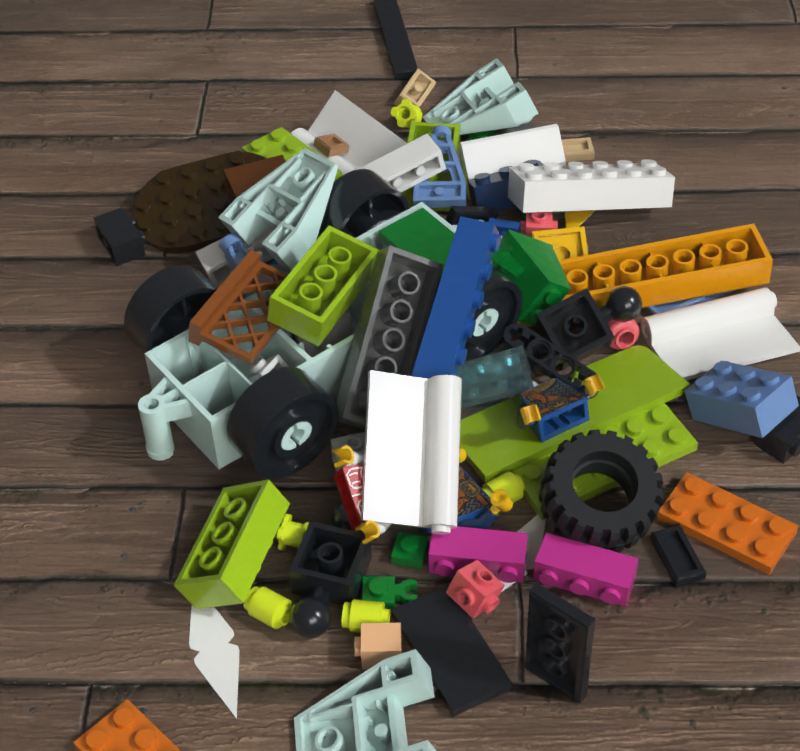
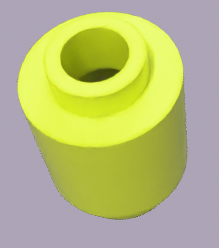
[482,471,525,503]
[244,586,292,629]
[342,599,390,633]

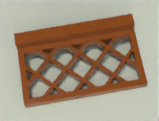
[188,250,288,366]

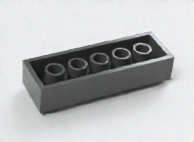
[336,245,443,431]

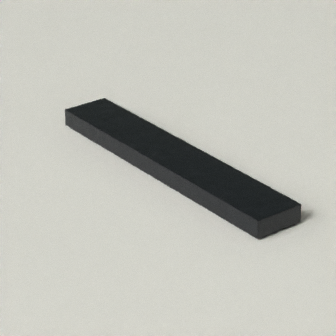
[373,0,418,80]

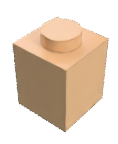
[354,623,402,670]

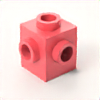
[520,212,558,237]
[446,560,505,618]

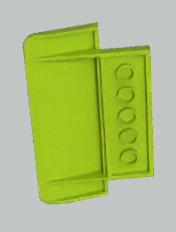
[460,346,698,520]

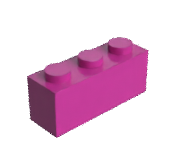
[428,526,528,583]
[533,532,639,607]

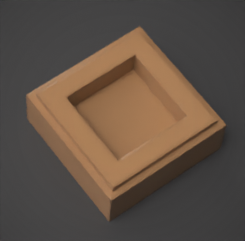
[313,134,349,157]

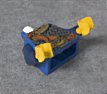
[517,374,605,443]
[420,448,513,534]

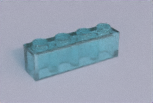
[456,346,534,409]

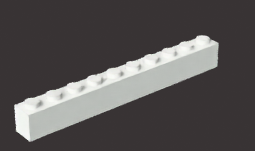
[195,134,446,287]

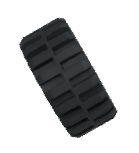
[539,430,664,553]

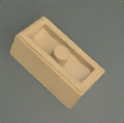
[393,69,437,108]

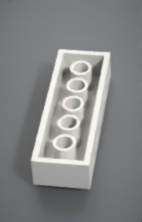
[508,159,675,213]

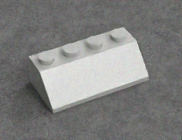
[460,124,566,200]

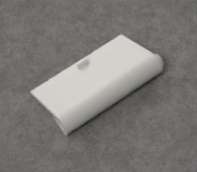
[291,90,407,176]
[641,287,800,381]
[361,370,462,535]

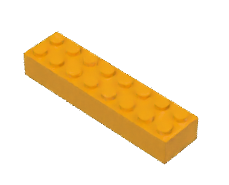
[559,223,773,308]

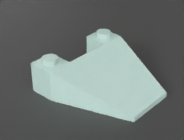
[423,58,538,135]
[218,148,338,271]
[294,649,437,751]

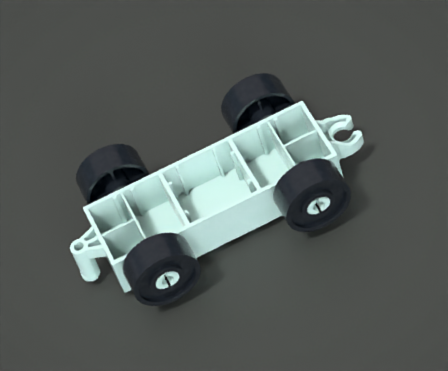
[124,169,522,479]

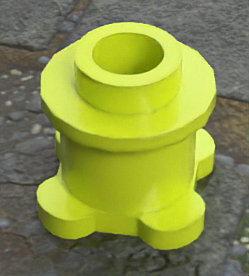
[391,99,422,128]
[277,513,310,551]

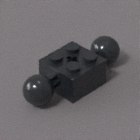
[506,286,642,374]
[289,500,372,639]

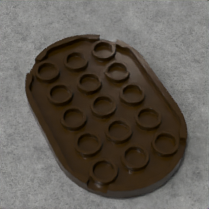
[132,151,266,254]

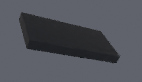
[525,583,595,703]
[391,585,512,717]

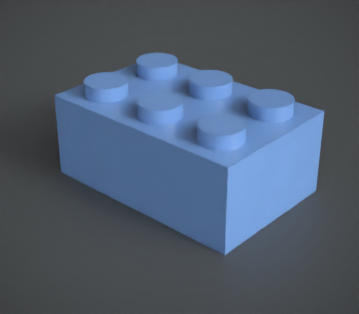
[685,361,799,438]

